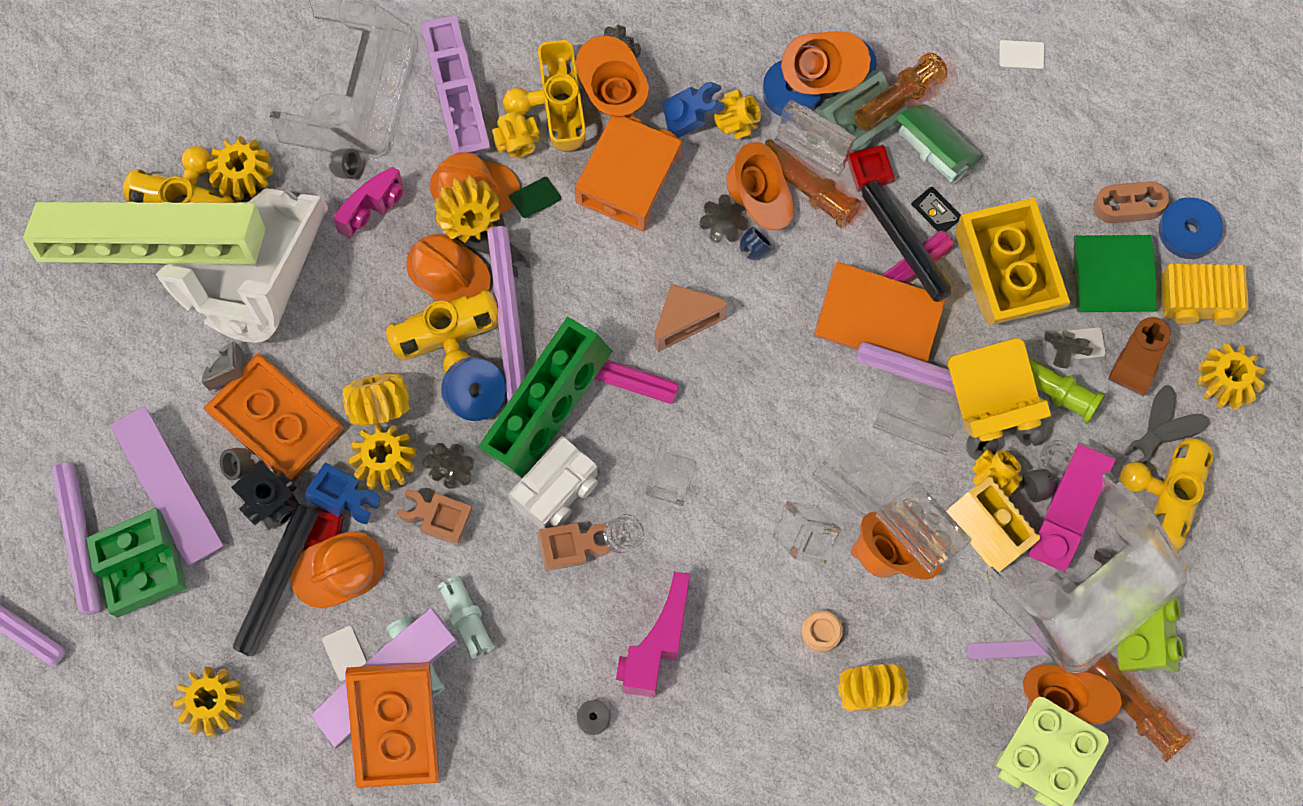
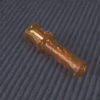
[854,52,948,131]
[765,139,862,229]
[1082,651,1193,763]

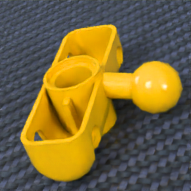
[503,40,586,152]
[122,146,235,203]
[385,289,499,374]
[1120,438,1214,555]

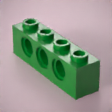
[478,316,613,479]

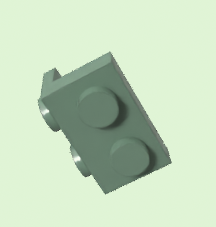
[816,69,909,152]

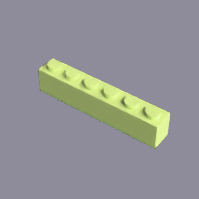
[23,201,266,264]

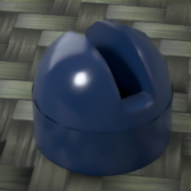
[739,226,773,261]

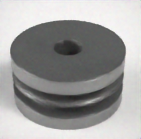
[577,700,610,735]

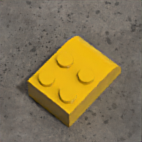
[955,197,1070,325]

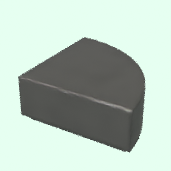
[202,341,243,391]

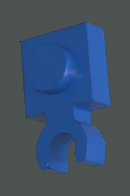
[662,82,725,138]
[304,462,381,524]

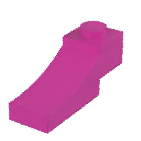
[1028,442,1116,573]
[616,571,690,698]

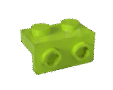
[1115,586,1183,673]

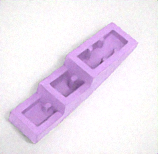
[420,15,490,154]
[110,406,224,566]
[311,608,459,748]

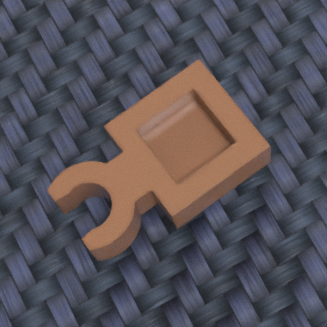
[397,490,473,546]
[537,523,612,572]

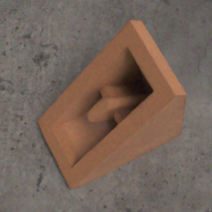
[655,284,727,352]

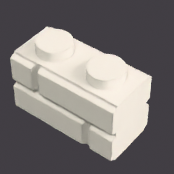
[508,436,598,529]

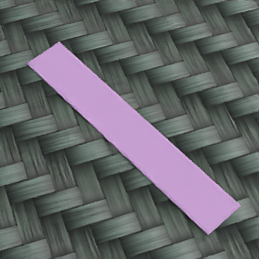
[967,639,1064,660]

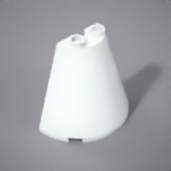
[156,188,328,343]

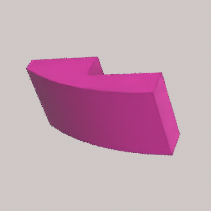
[333,167,404,239]

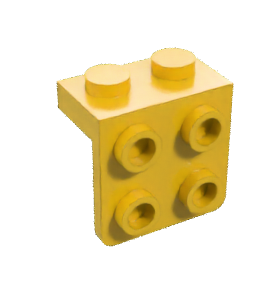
[947,338,1051,441]

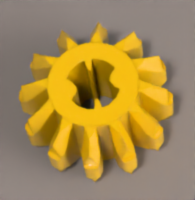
[207,135,273,202]
[434,175,500,243]
[1197,342,1266,411]
[342,372,410,427]
[348,424,417,491]
[838,664,909,712]
[173,666,245,738]

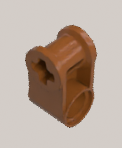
[1108,317,1171,397]

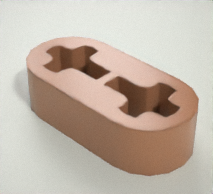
[1094,181,1169,223]

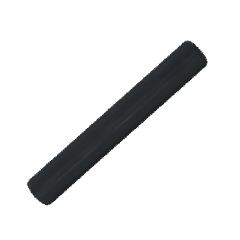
[861,180,952,302]
[233,504,318,656]

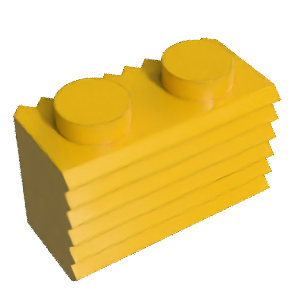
[1161,263,1249,325]
[945,477,1040,574]

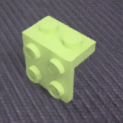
[993,697,1109,806]

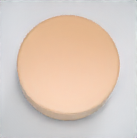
[801,611,842,653]

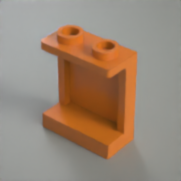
[575,115,682,232]

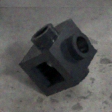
[231,461,299,531]

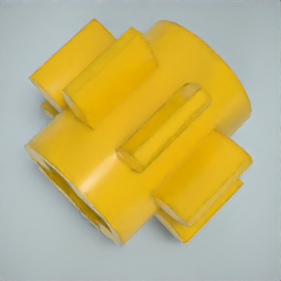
[714,89,761,139]
[492,111,540,158]
[972,449,1022,497]

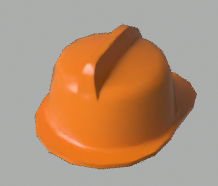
[781,31,871,94]
[576,35,649,117]
[726,142,794,230]
[430,152,520,214]
[406,234,491,302]
[851,512,943,580]
[290,531,385,609]
[1023,664,1122,724]

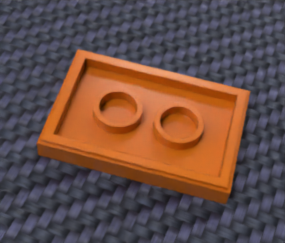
[813,261,946,362]
[204,353,344,483]
[345,662,439,788]

